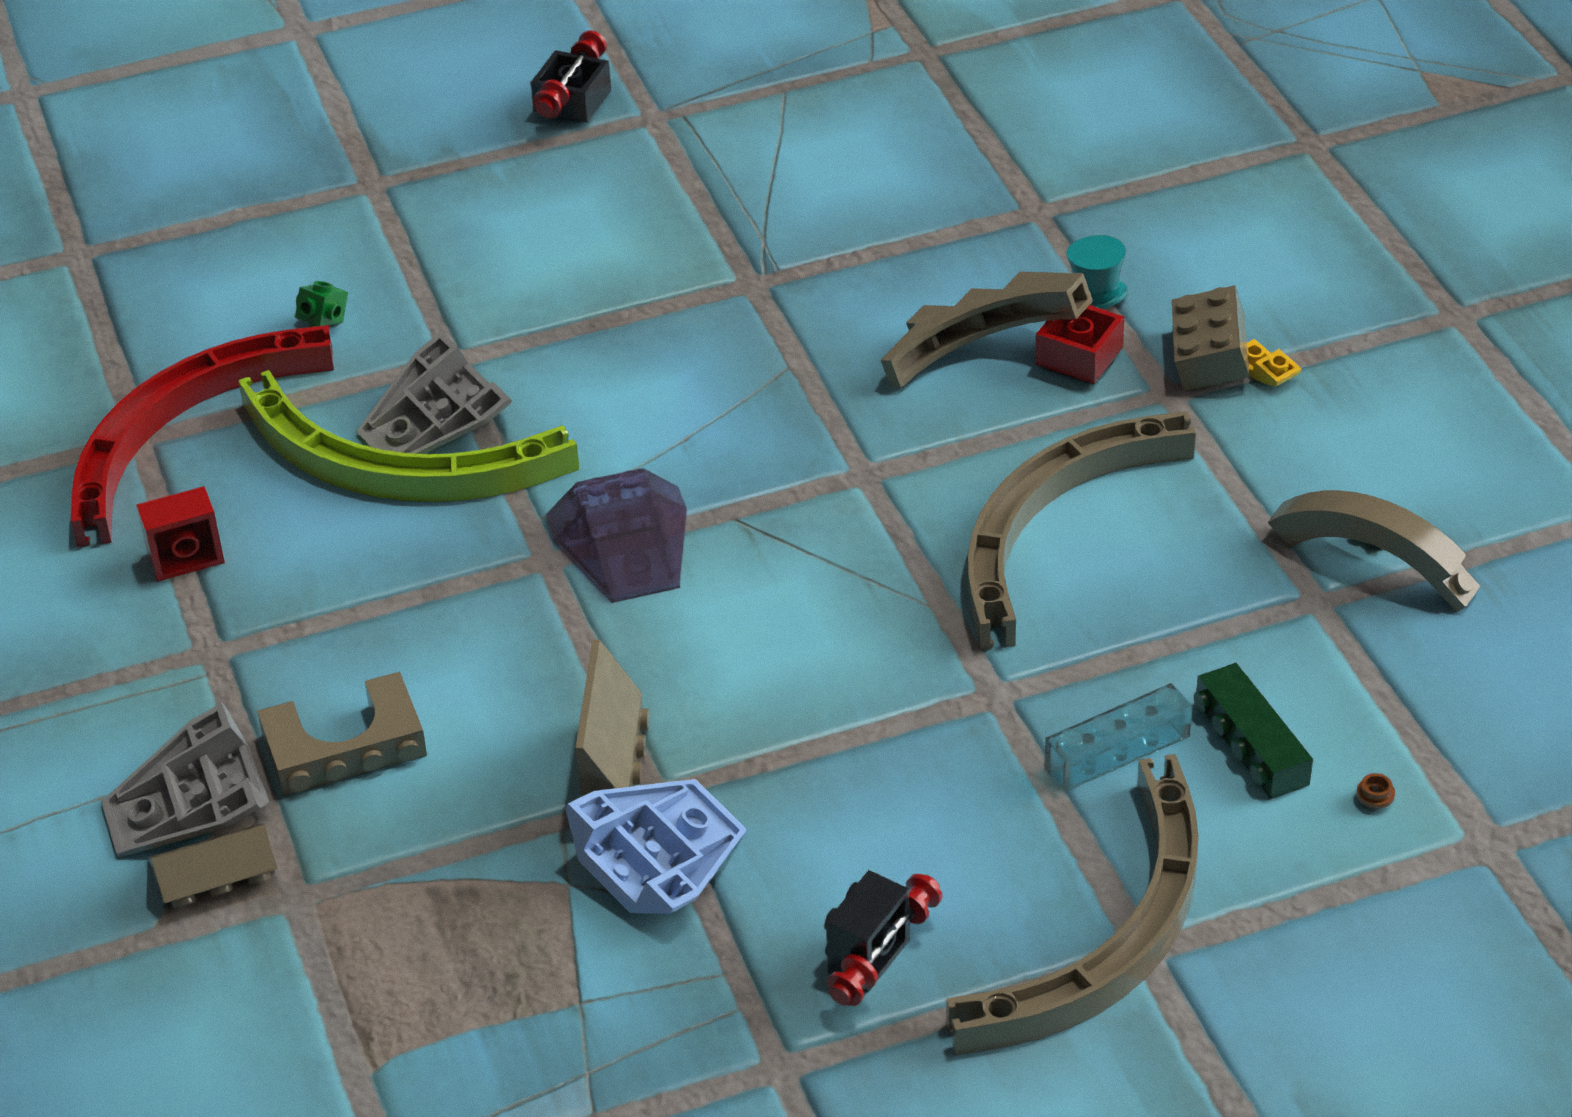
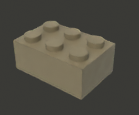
[1171,285,1249,391]

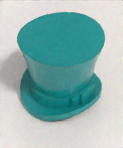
[1066,235,1128,310]

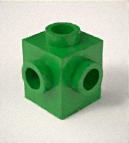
[294,281,348,327]

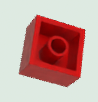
[1035,305,1125,384]
[136,486,225,582]

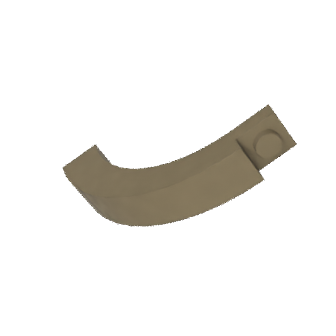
[1267,490,1480,612]

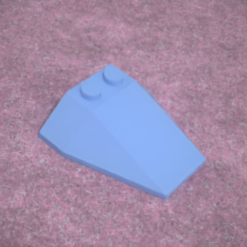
[566,779,747,914]

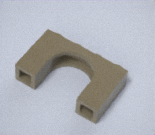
[257,671,427,796]

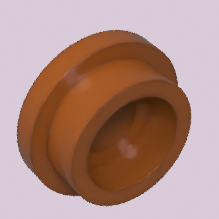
[1356,773,1395,809]

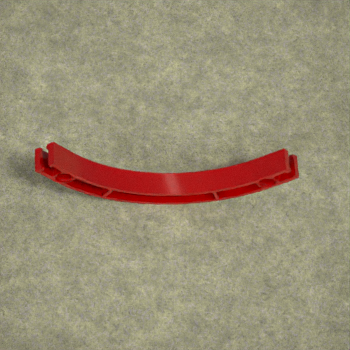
[71,325,334,547]

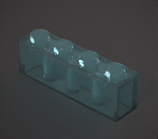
[1044,683,1192,793]

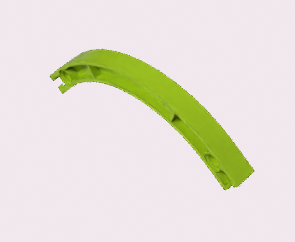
[238,370,580,502]

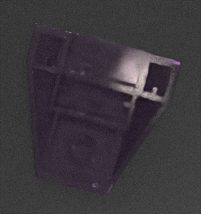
[546,468,687,603]

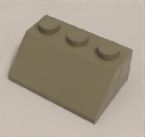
[148,824,278,908]

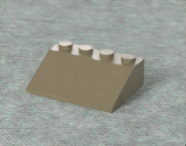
[575,639,650,797]

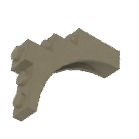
[881,272,1093,388]

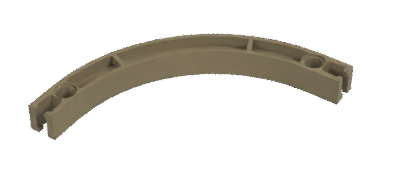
[968,411,1196,650]
[946,754,1199,1056]

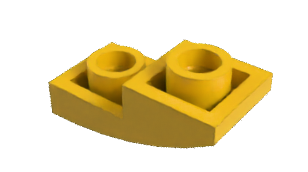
[1247,339,1302,387]

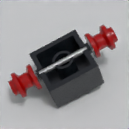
[530,30,611,123]
[824,870,943,1006]

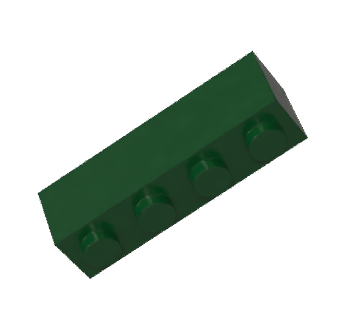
[1194,662,1313,799]

